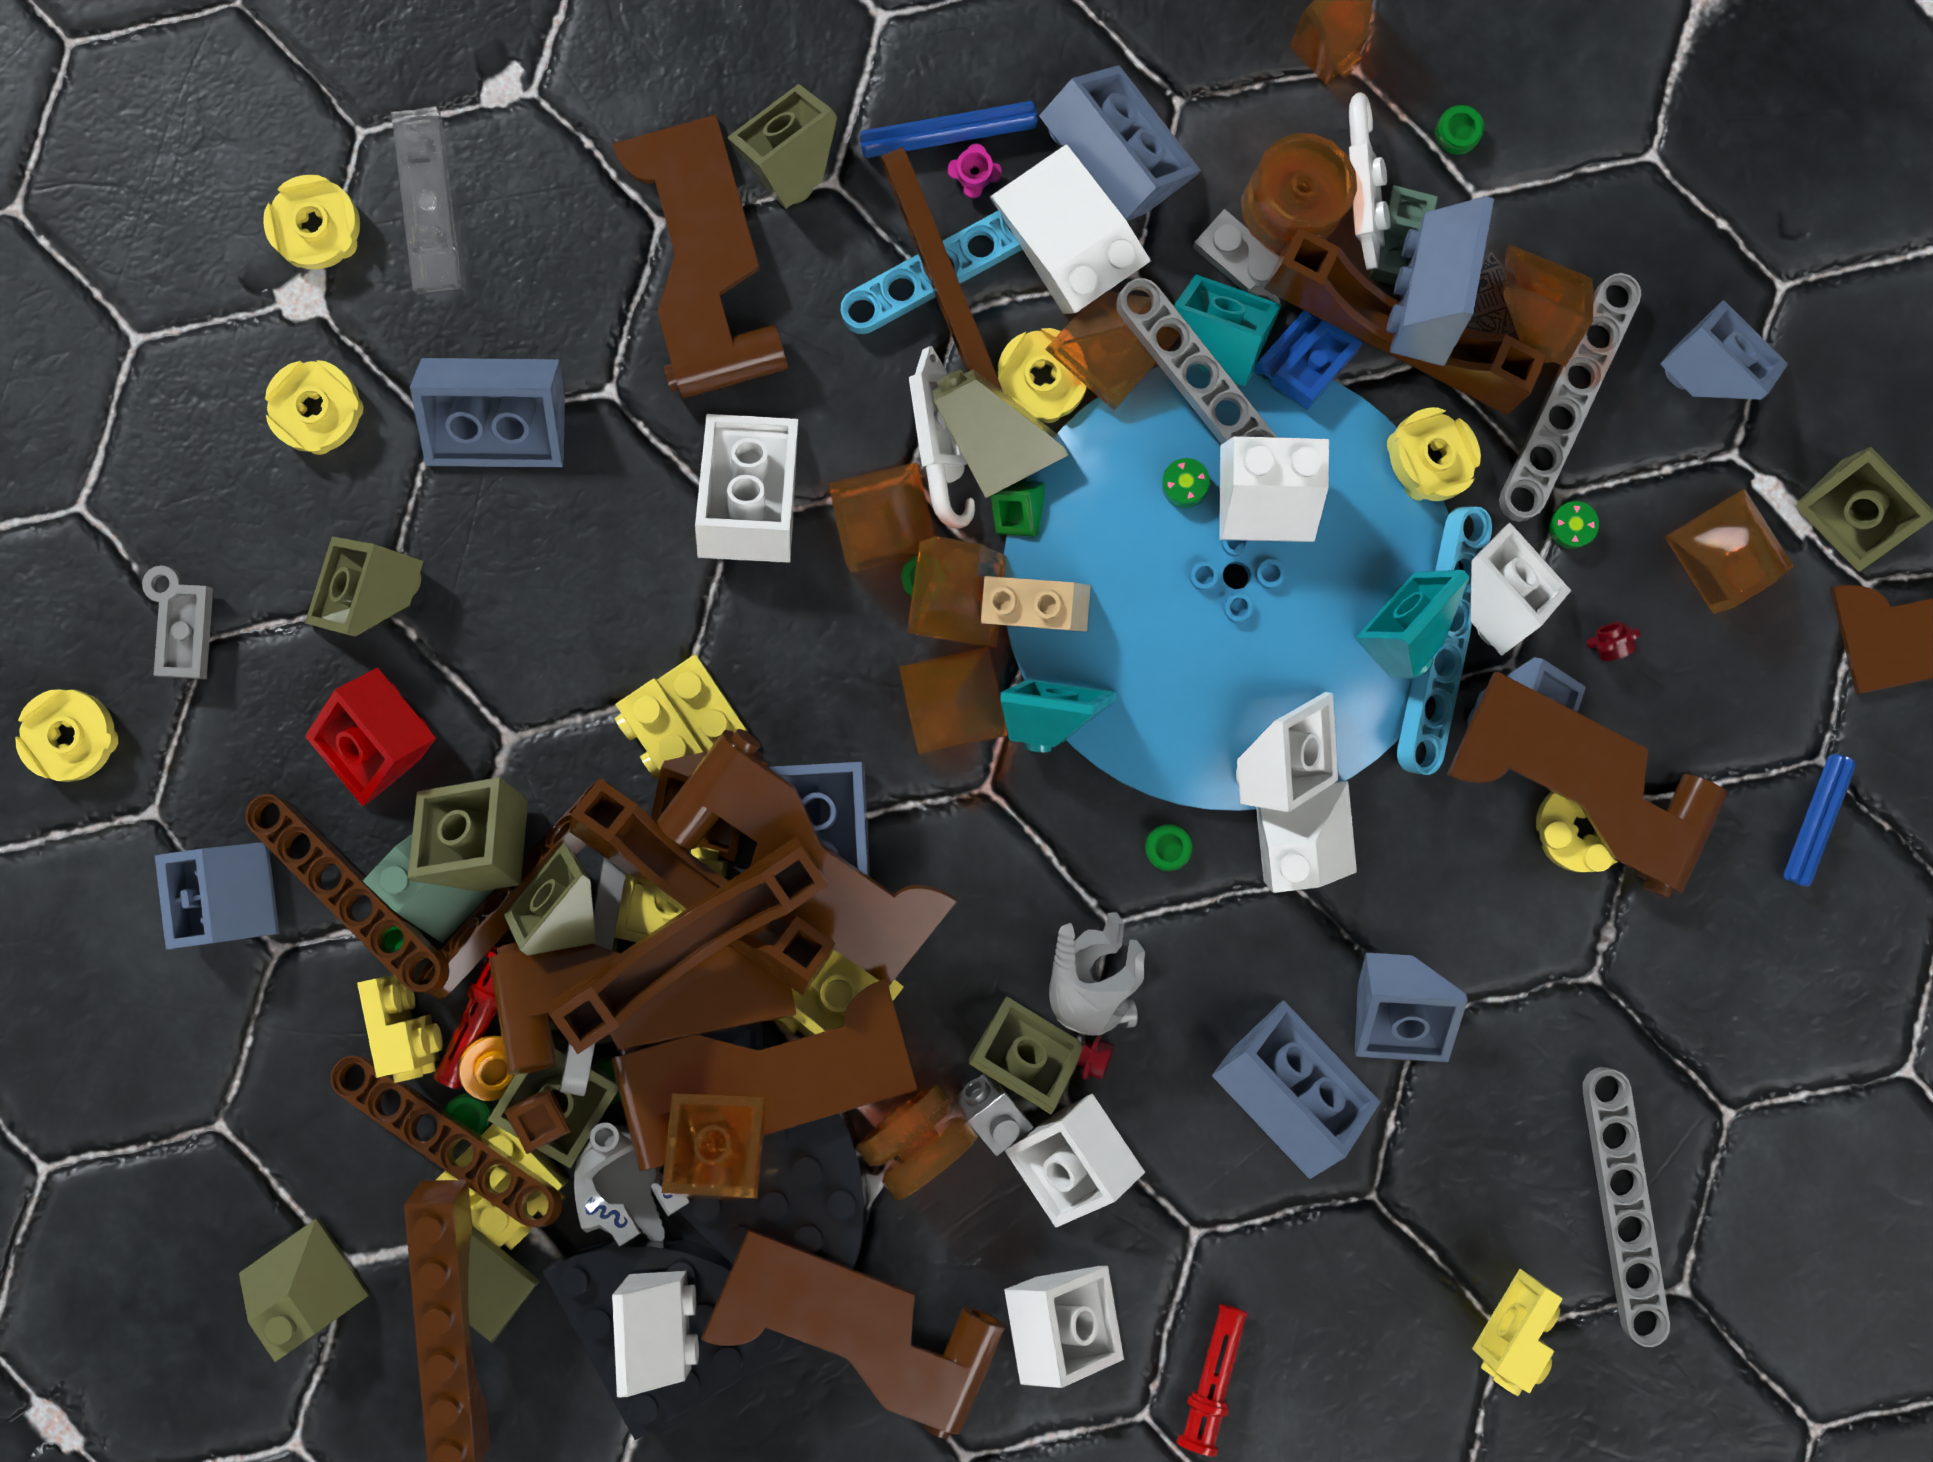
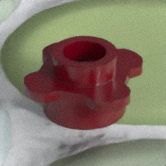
[1586,622,1641,661]
[1077,1034,1115,1080]

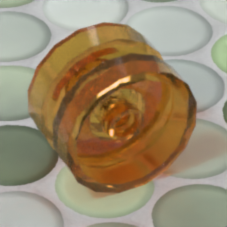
[1241,133,1357,253]
[855,1082,978,1201]

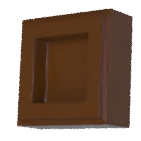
[505,1087,572,1154]

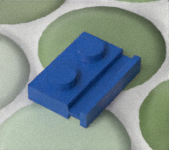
[1254,310,1362,410]

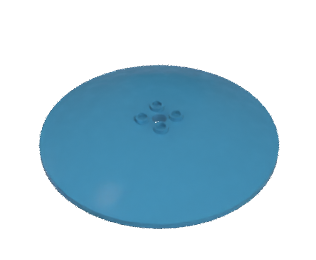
[1002,358,1459,811]

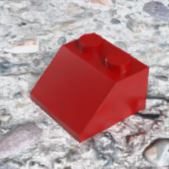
[305,668,436,807]

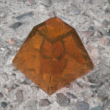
[1290,0,1372,85]
[1502,244,1593,367]
[1045,291,1180,411]
[828,462,938,572]
[1665,489,1794,614]
[907,536,1007,648]
[899,646,1008,756]
[661,1093,767,1200]

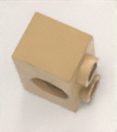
[981,576,1091,632]

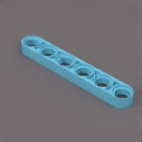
[841,211,1023,334]
[1397,507,1492,775]

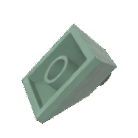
[363,834,495,943]

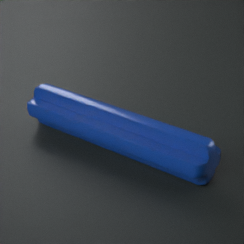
[1784,754,1856,886]

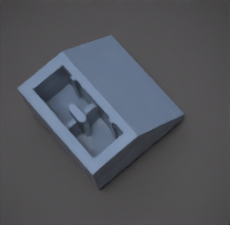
[155,842,280,950]

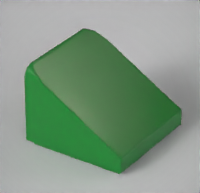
[991,481,1045,536]

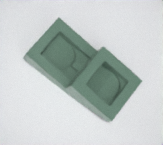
[1369,185,1438,286]

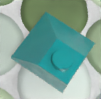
[1174,274,1281,387]
[1355,570,1469,678]
[1000,679,1117,752]

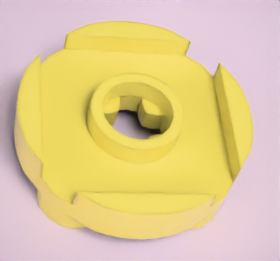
[264,175,360,270]
[998,328,1088,423]
[265,360,364,455]
[1387,407,1481,501]
[16,689,118,782]
[1536,791,1618,872]

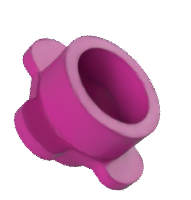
[948,144,1002,198]

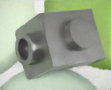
[954,1074,1034,1156]

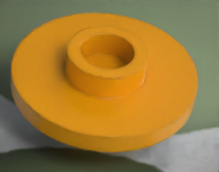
[458,1036,515,1101]

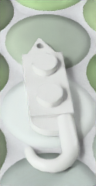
[1349,92,1390,270]
[909,346,975,529]

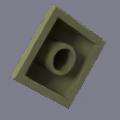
[1795,447,1933,572]
[504,843,596,955]
[969,996,1084,1114]
[468,1226,540,1344]

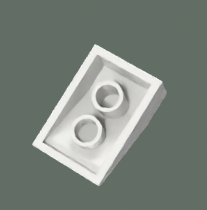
[990,144,1151,314]
[695,414,798,563]

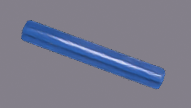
[860,101,1038,158]

